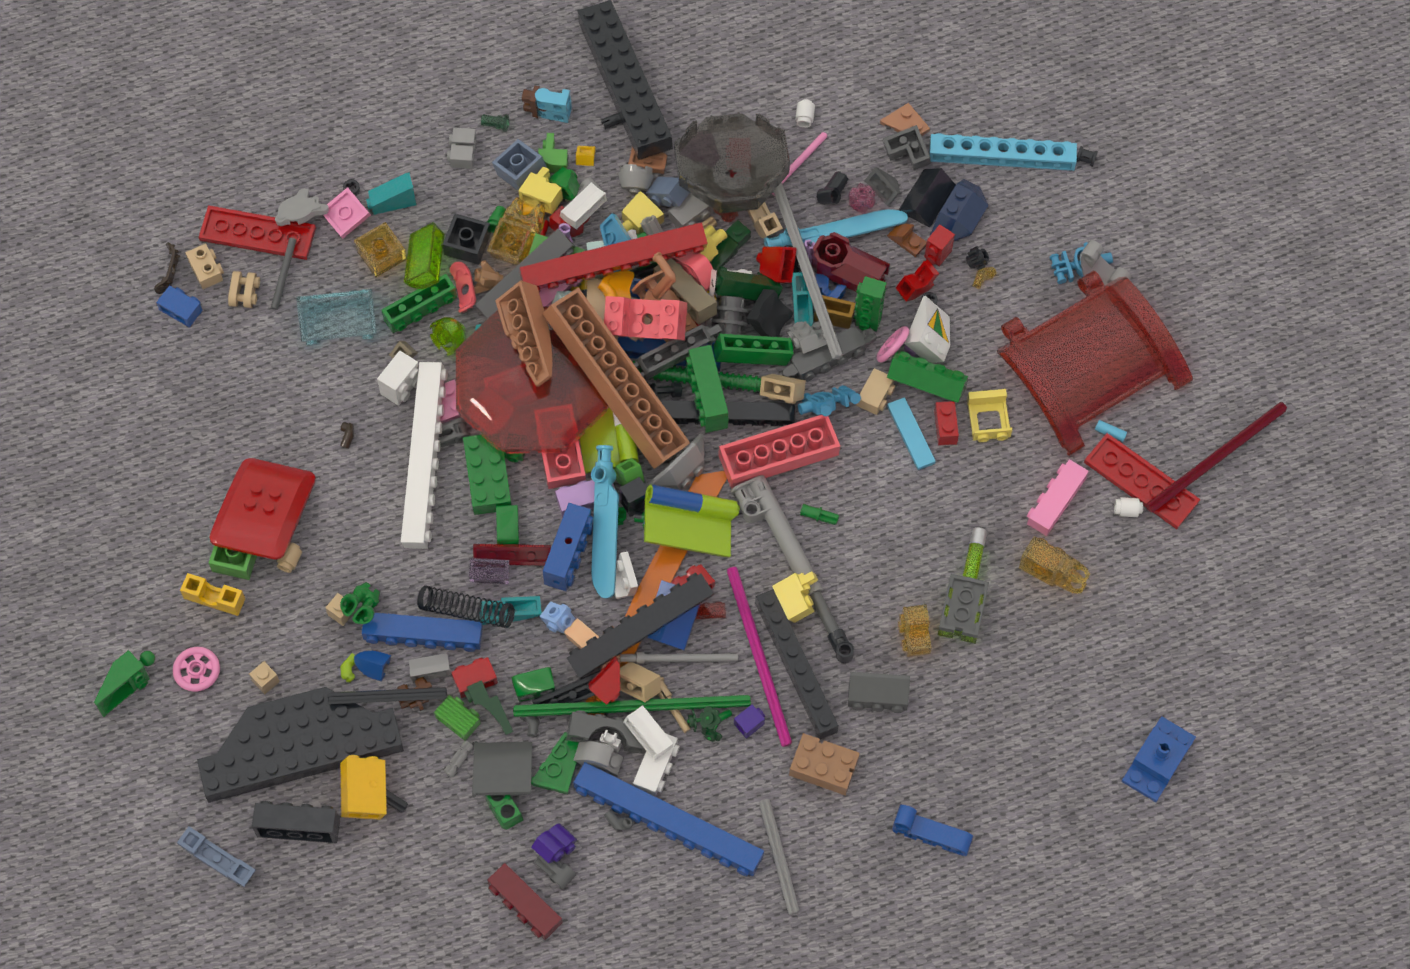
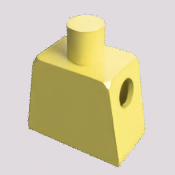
[622,191,664,234]

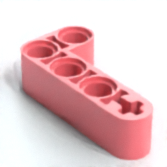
[666,251,713,292]

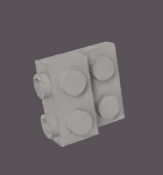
[787,321,838,354]

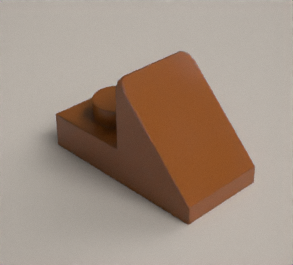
[887,224,926,257]

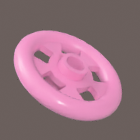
[876,326,909,363]
[173,647,220,692]

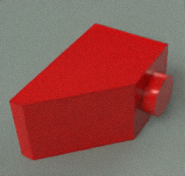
[588,656,620,705]

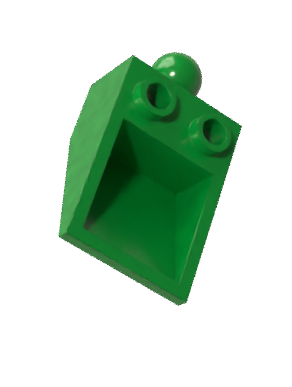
[94,650,155,717]

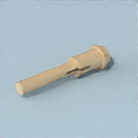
[658,677,691,733]

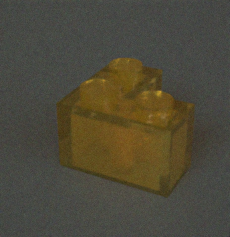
[898,604,932,657]

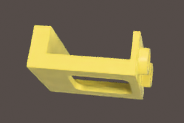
[967,389,1012,442]

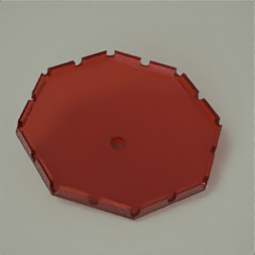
[456,306,609,454]

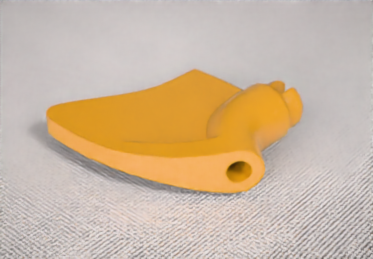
[597,271,634,300]

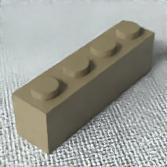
[654,258,717,325]

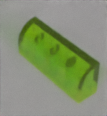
[404,222,445,289]

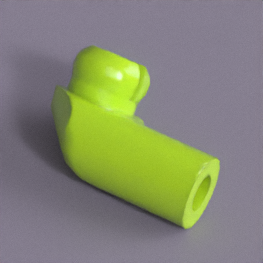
[340,653,355,683]

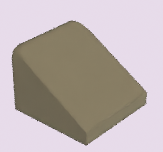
[389,341,418,358]

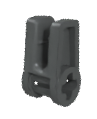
[438,418,471,447]

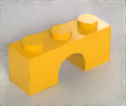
[180,573,245,616]

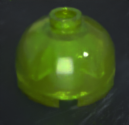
[430,317,466,356]

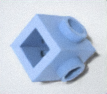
[540,601,576,634]

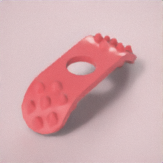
[450,262,476,313]

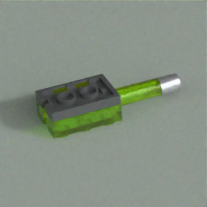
[937,527,989,644]

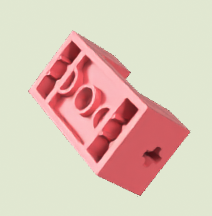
[604,296,687,341]

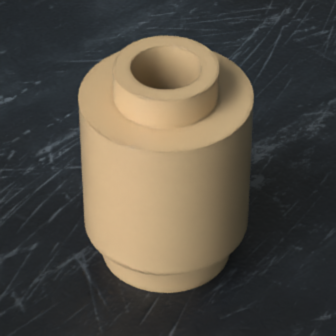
[277,543,302,573]

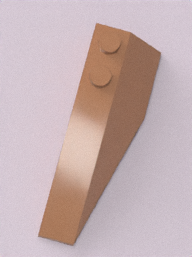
[495,280,552,387]

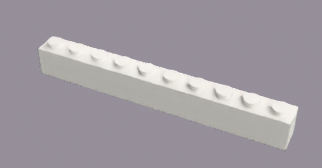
[401,362,448,549]

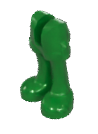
[340,582,380,624]

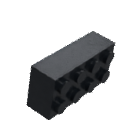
[252,801,340,843]

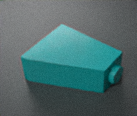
[366,173,416,215]

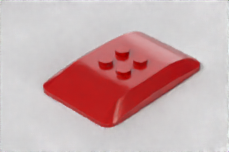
[209,458,316,560]

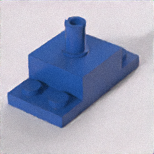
[1121,716,1196,802]

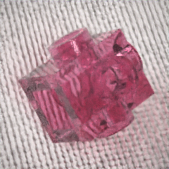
[848,182,876,214]

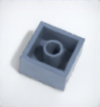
[492,139,547,191]

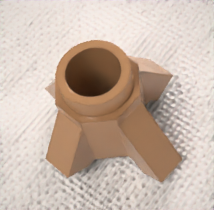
[474,260,503,294]

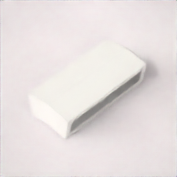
[560,182,607,229]
[624,705,673,760]

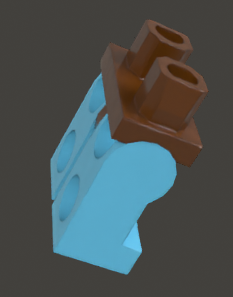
[522,85,572,123]

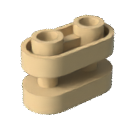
[228,271,260,308]

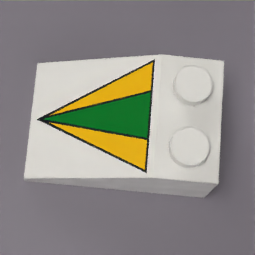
[904,296,950,363]

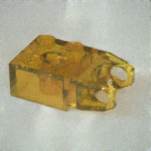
[487,197,545,265]
[1019,536,1090,593]

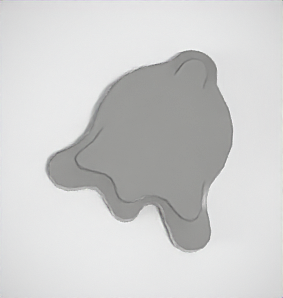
[275,188,329,226]

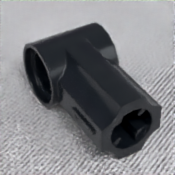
[816,171,849,205]

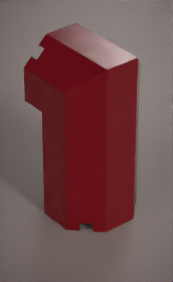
[811,232,890,292]

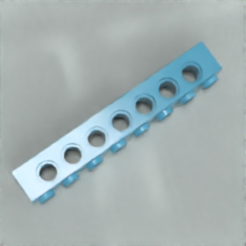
[929,133,1077,171]

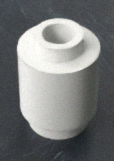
[795,99,815,128]
[1114,497,1143,517]

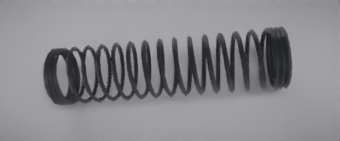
[417,585,515,629]

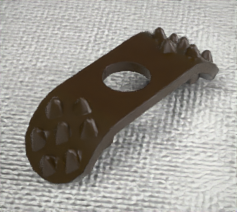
[154,242,180,294]

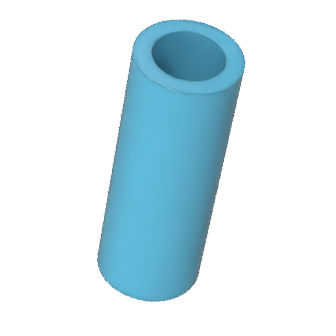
[1095,420,1127,443]

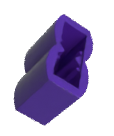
[531,823,577,863]

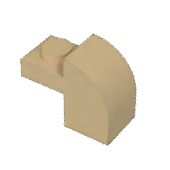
[746,199,783,239]

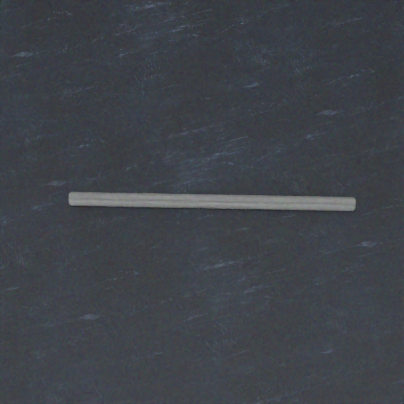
[769,173,843,360]

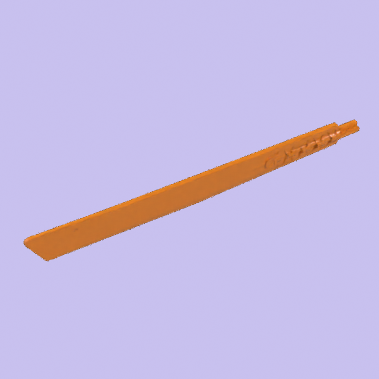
[586,471,727,716]

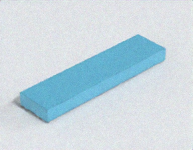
[887,397,936,470]

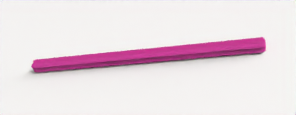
[727,567,792,747]

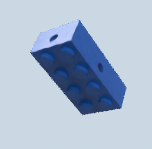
[543,502,593,591]

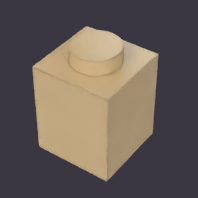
[325,593,355,626]
[249,661,280,695]

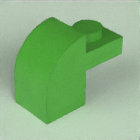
[538,133,568,173]
[614,458,644,487]

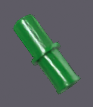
[800,503,839,525]

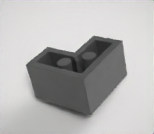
[883,125,931,170]

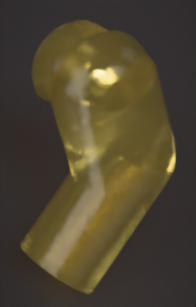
[972,267,997,289]

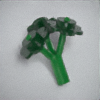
[687,706,732,742]

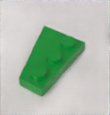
[531,732,579,795]

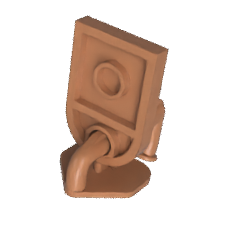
[631,252,697,343]

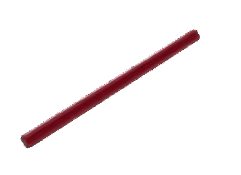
[1146,402,1287,513]

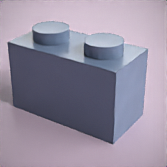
[646,177,691,207]

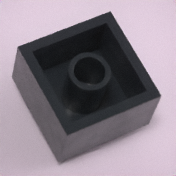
[442,214,491,265]

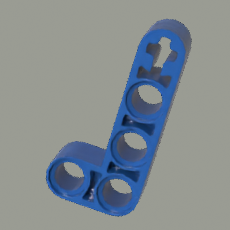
[892,805,973,856]

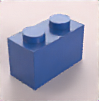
[156,285,203,328]

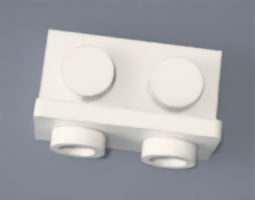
[614,551,638,599]

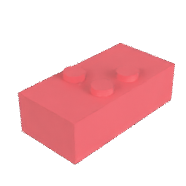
[534,405,586,489]

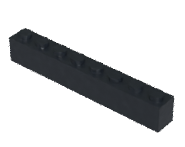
[567,573,715,679]
[755,589,839,740]

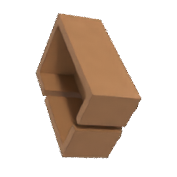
[789,733,860,796]

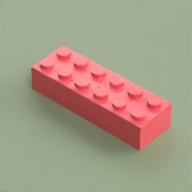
[718,415,840,489]

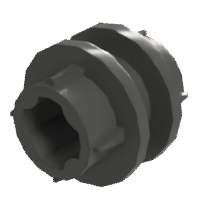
[711,296,750,335]

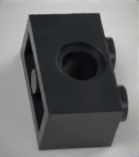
[620,477,649,517]

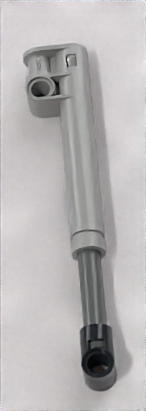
[731,475,854,663]

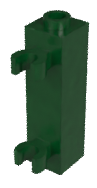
[712,266,783,300]

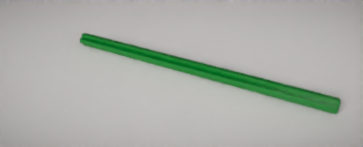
[513,695,751,717]

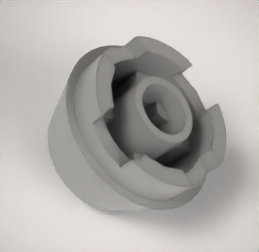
[618,164,654,194]

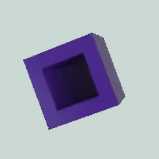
[734,704,765,739]

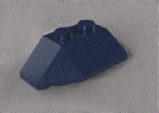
[930,179,988,241]

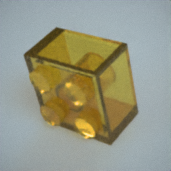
[354,222,407,278]

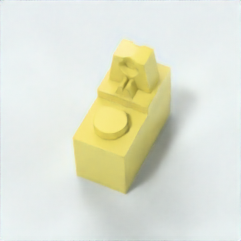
[519,167,563,214]
[772,571,818,623]

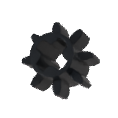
[966,246,989,271]

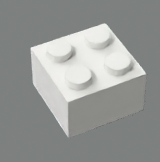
[377,351,419,406]

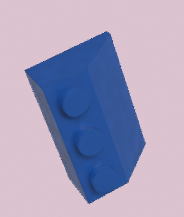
[647,580,700,651]

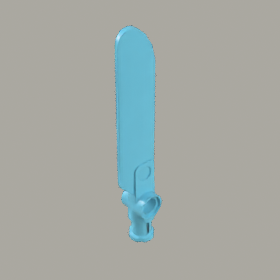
[764,209,908,247]
[591,445,619,599]

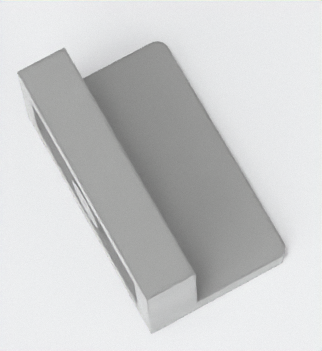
[409,653,451,683]

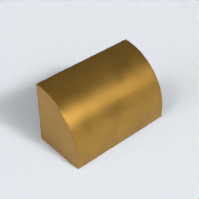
[814,295,856,329]

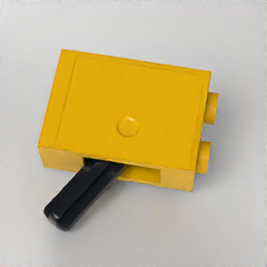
[340,755,408,820]

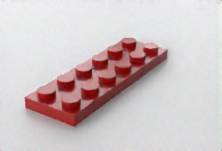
[199,205,316,260]
[1084,433,1200,529]

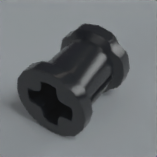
[1076,146,1098,167]

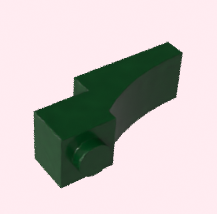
[710,220,751,271]
[464,680,513,735]

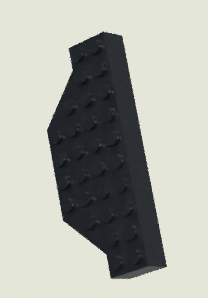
[197,687,404,803]

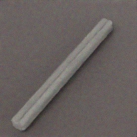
[759,799,799,915]

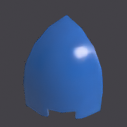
[354,650,391,681]

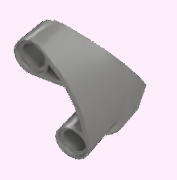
[1080,240,1131,315]

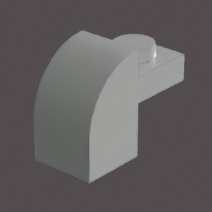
[573,741,623,776]

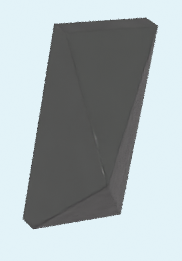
[864,167,900,206]

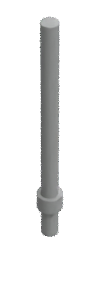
[620,652,738,664]

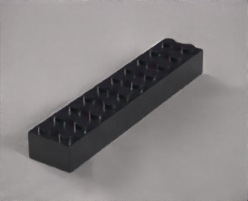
[577,0,673,160]

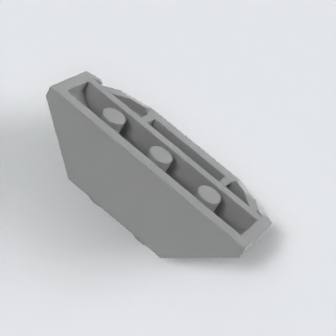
[648,433,704,490]

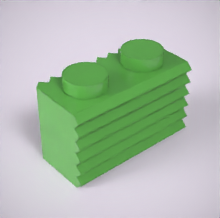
[434,695,481,741]

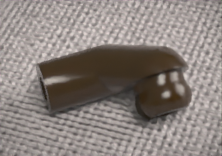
[340,422,354,449]

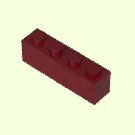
[487,863,563,940]

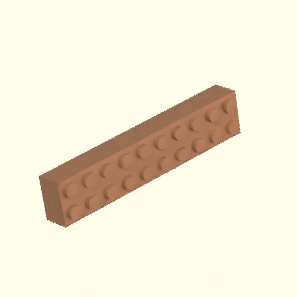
[542,287,690,469]

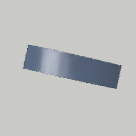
[177,826,256,887]

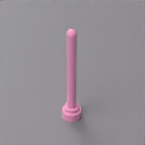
[766,132,827,196]

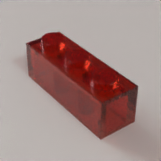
[695,602,726,619]

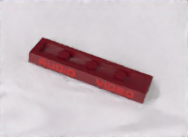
[473,544,551,566]

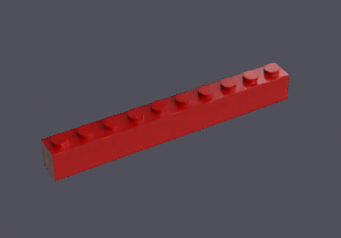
[519,222,708,292]

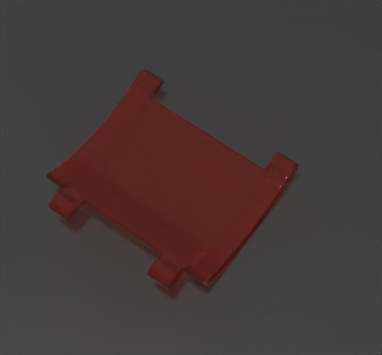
[997,270,1193,456]

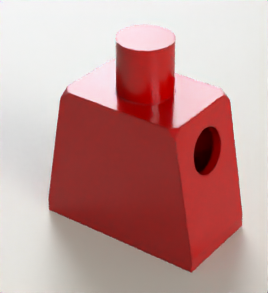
[756,247,797,283]

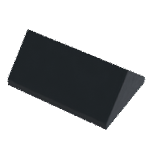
[899,168,956,228]

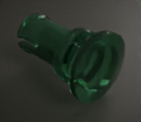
[481,114,510,132]

